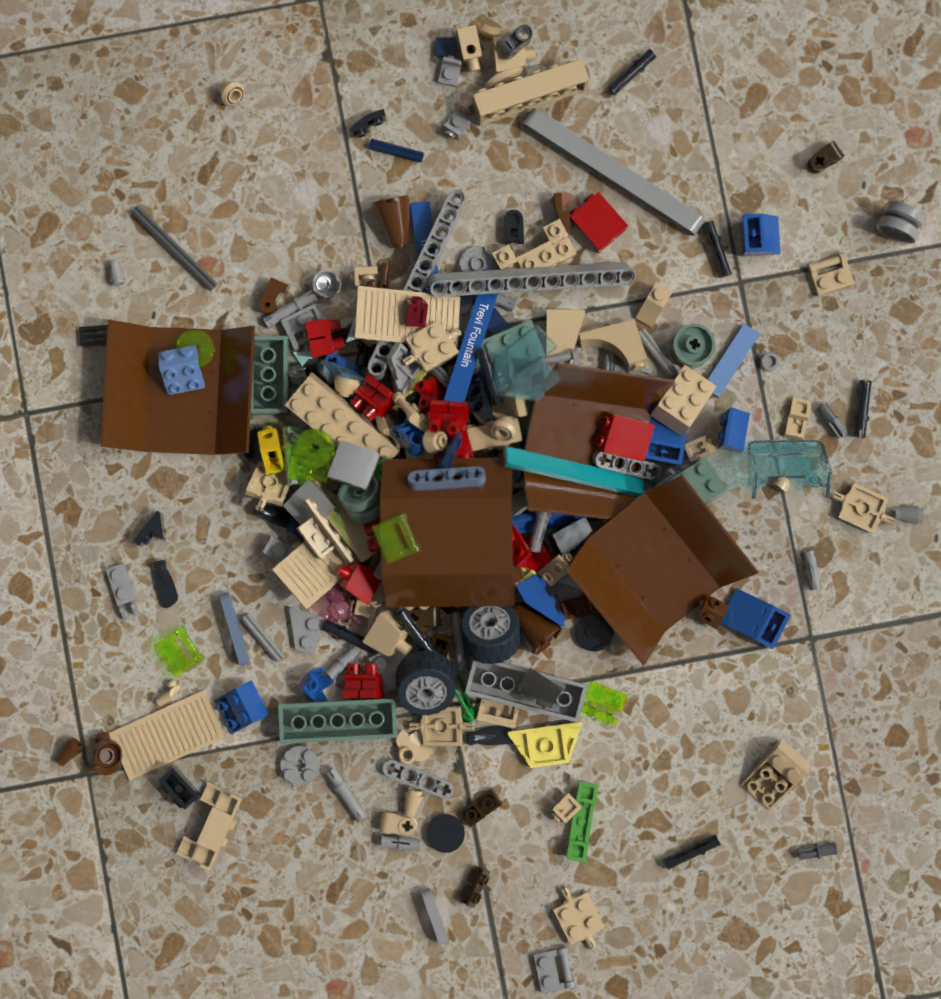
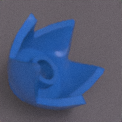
[300,668,334,702]

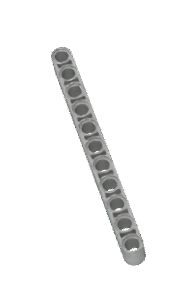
[522,108,705,236]
[368,189,465,380]
[427,262,635,297]

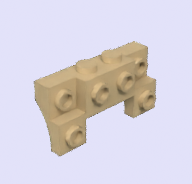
[492,219,577,283]
[176,782,243,871]

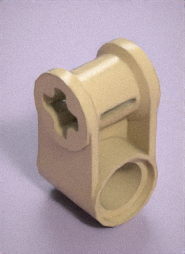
[379,811,417,835]

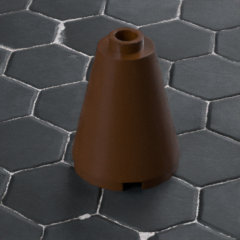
[372,195,410,249]
[512,603,562,655]

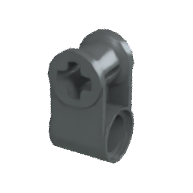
[496,25,533,60]

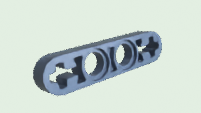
[408,466,486,491]
[219,592,250,667]

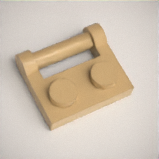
[807,252,855,297]
[392,392,429,432]

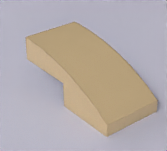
[784,397,812,441]

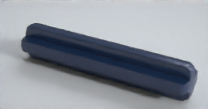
[369,139,424,163]

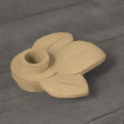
[396,730,433,764]

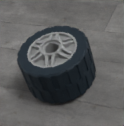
[461,606,520,665]
[395,650,456,716]

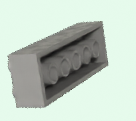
[465,660,588,723]

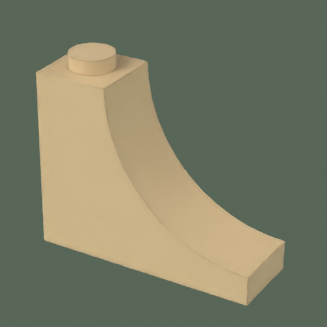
[579,319,647,372]
[492,391,528,419]

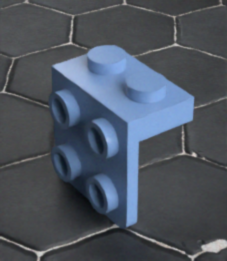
[158,345,205,395]

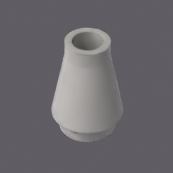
[895,506,924,525]

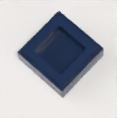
[436,37,455,58]

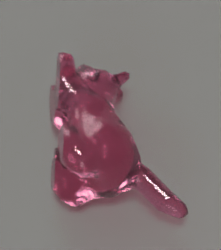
[325,583,364,627]

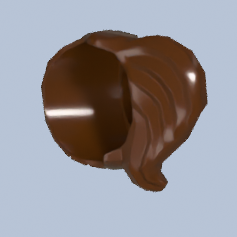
[89,732,123,776]

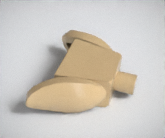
[480,23,536,90]

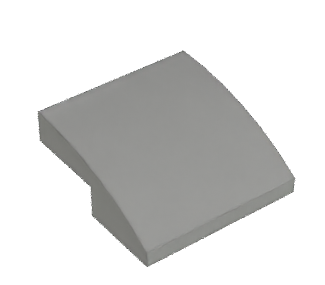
[327,441,380,491]

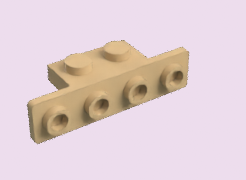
[296,498,353,563]

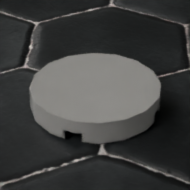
[459,246,497,284]

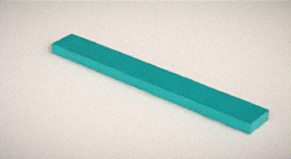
[504,446,645,497]

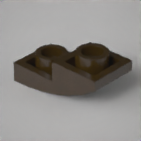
[459,788,503,828]

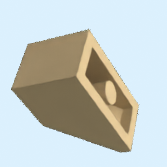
[635,282,673,328]

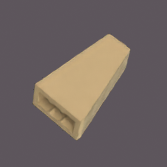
[545,309,585,370]

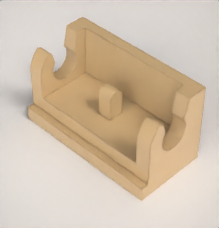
[477,698,519,728]

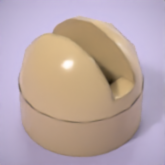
[773,477,790,493]

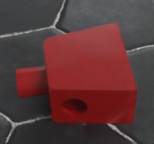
[335,561,381,605]

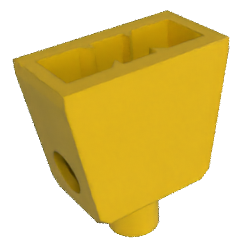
[258,426,286,475]

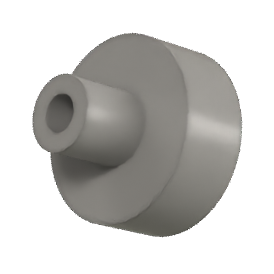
[289,368,307,388]

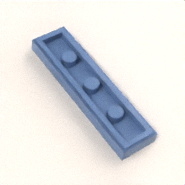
[707,324,760,398]

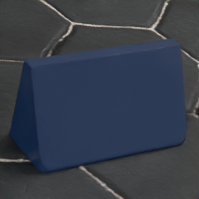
[434,432,463,469]

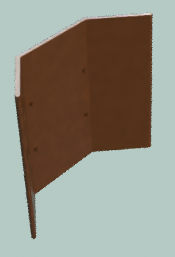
[101,320,255,455]
[522,363,675,519]
[380,458,515,607]
[565,475,759,666]

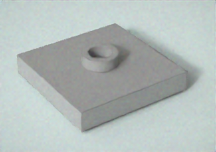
[283,478,336,525]

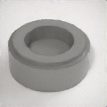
[760,352,780,372]

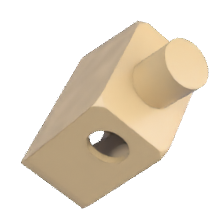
[456,25,482,72]
[363,610,412,656]

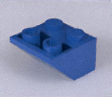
[740,213,781,257]
[716,407,750,453]
[214,680,269,734]

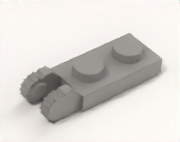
[106,564,140,620]

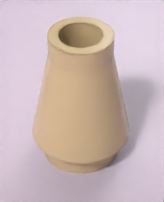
[404,787,424,817]

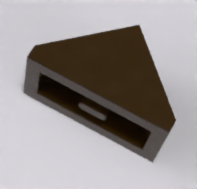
[431,632,453,658]

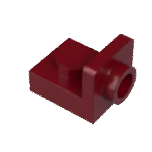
[405,296,428,327]

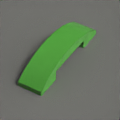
[566,782,599,863]

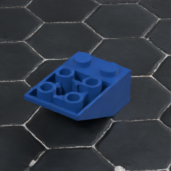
[645,405,687,466]
[515,574,566,627]
[721,588,791,649]

